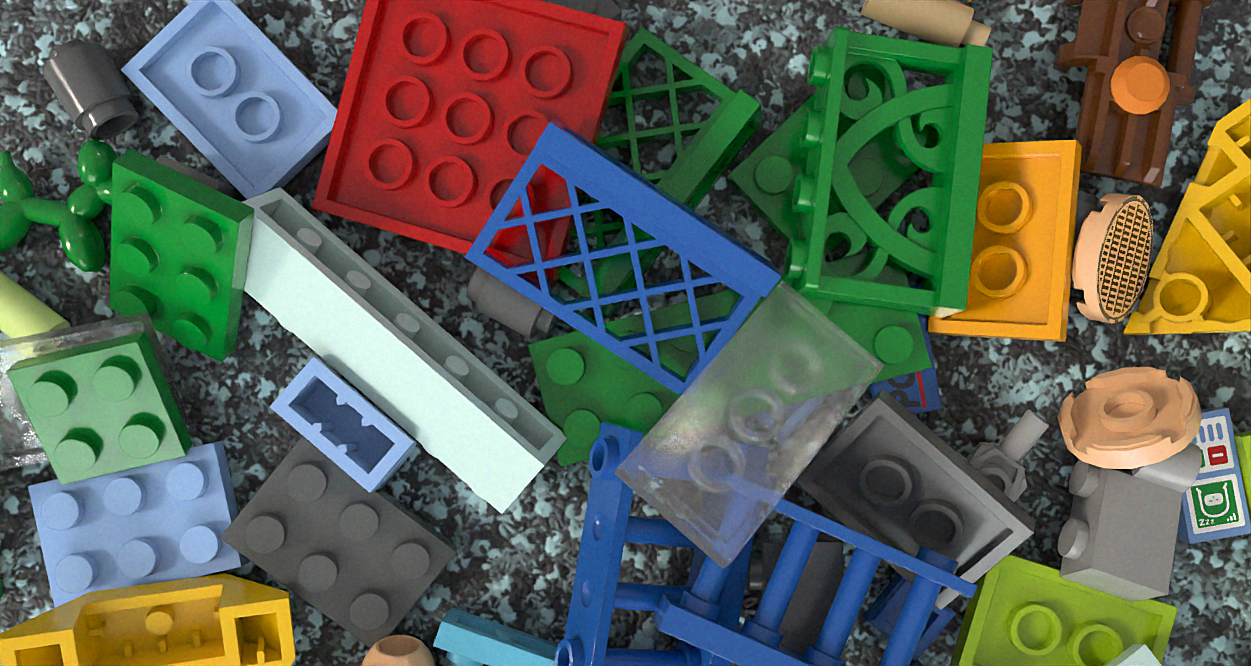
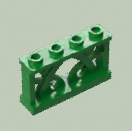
[784,26,993,317]

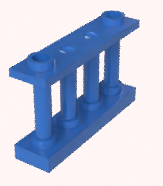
[555,422,768,666]
[652,464,978,666]

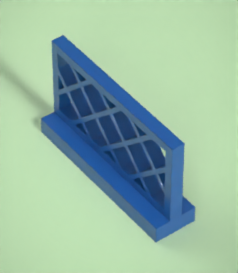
[465,118,781,400]

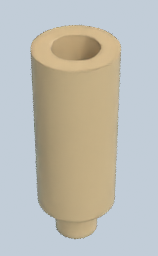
[861,0,991,48]

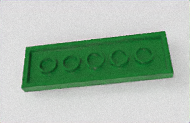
[528,250,932,467]

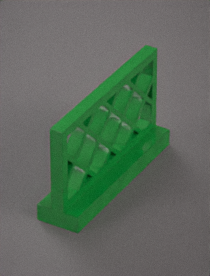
[559,27,762,318]

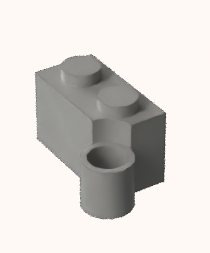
[1058,442,1202,602]

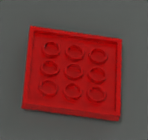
[312,0,629,280]

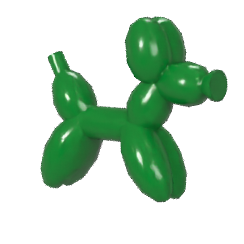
[0,139,118,273]

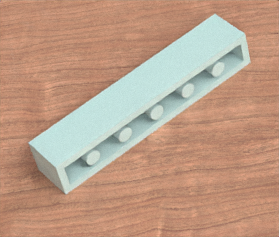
[242,187,567,514]

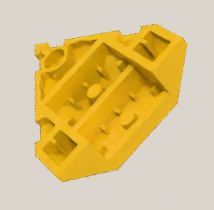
[1123,98,1251,335]
[0,573,296,666]

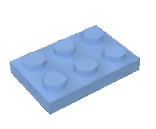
[121,0,338,200]
[28,441,250,608]

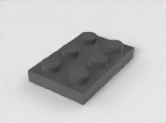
[795,388,1035,610]
[220,436,457,648]

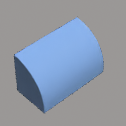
[270,356,417,493]

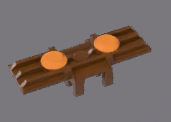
[1053,0,1212,187]

